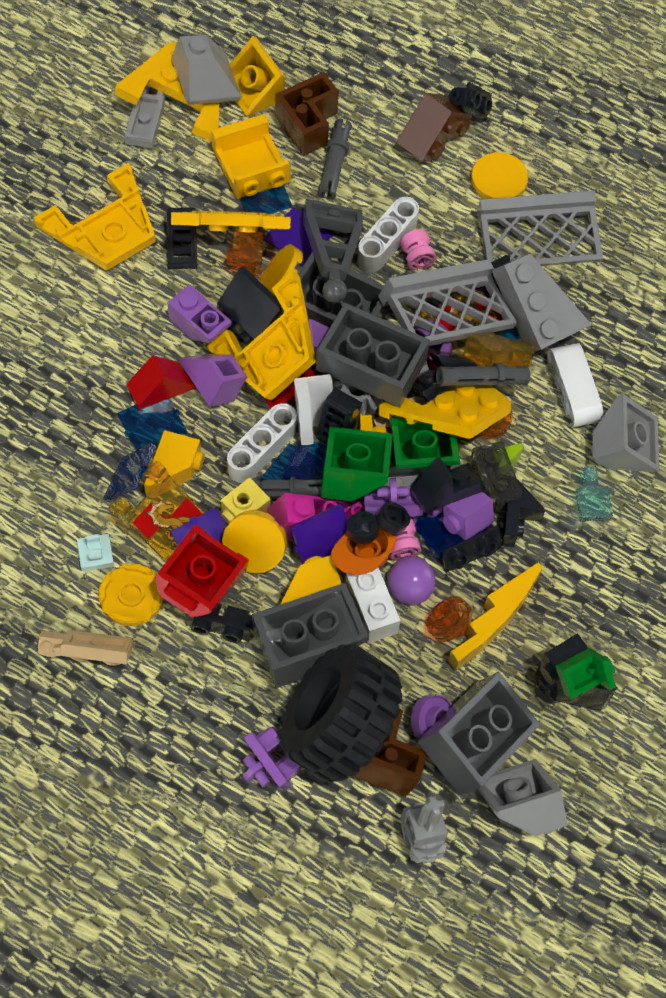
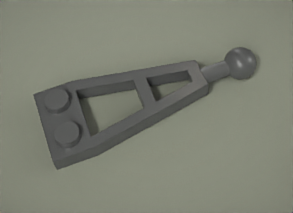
[303,199,363,303]

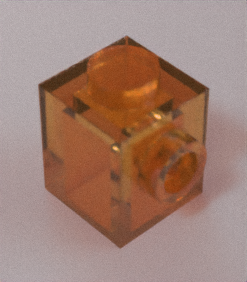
[227,231,264,277]

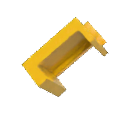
[211,114,290,199]

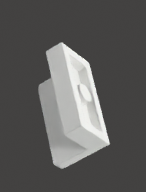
[294,374,334,446]

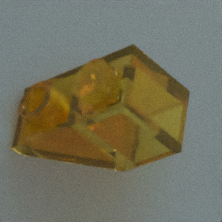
[462,333,536,368]

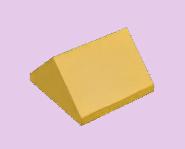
[230,36,285,117]

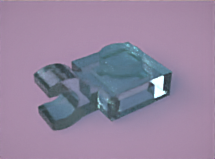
[575,466,613,522]

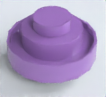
[411,694,452,739]

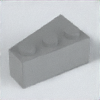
[491,254,592,352]

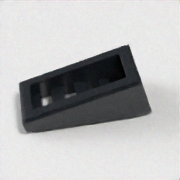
[167,207,198,269]
[316,388,363,444]

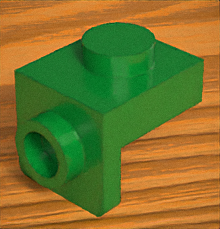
[556,648,616,699]

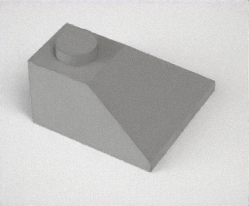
[171,35,242,105]
[591,394,659,472]
[478,759,568,836]

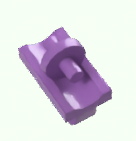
[364,478,423,524]
[243,726,303,790]

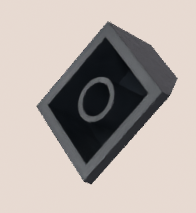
[217,266,284,348]
[535,633,617,711]

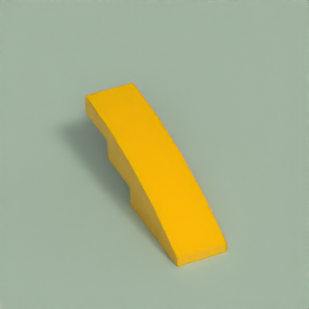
[448,562,542,672]

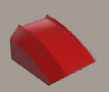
[155,524,249,618]

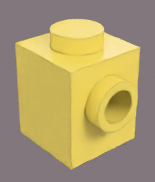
[220,477,271,525]

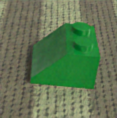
[391,417,460,469]
[321,427,393,501]

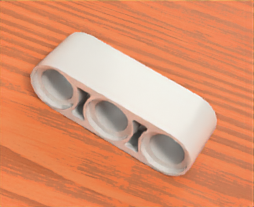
[357,197,419,273]
[547,343,603,428]
[227,403,297,483]

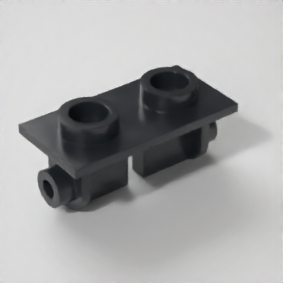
[449,82,492,121]
[434,524,502,573]
[185,603,253,643]

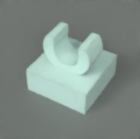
[77,534,114,572]

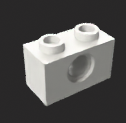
[345,567,400,644]

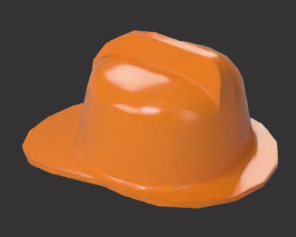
[331,526,396,575]

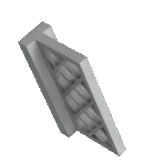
[477,190,603,266]
[378,259,517,346]

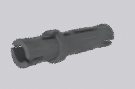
[318,119,352,200]
[436,363,530,388]

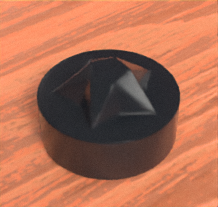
[376,502,410,535]
[347,511,380,544]

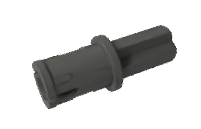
[260,476,323,499]

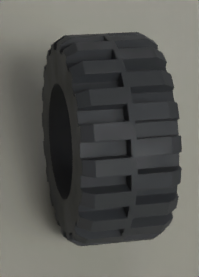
[279,644,402,782]

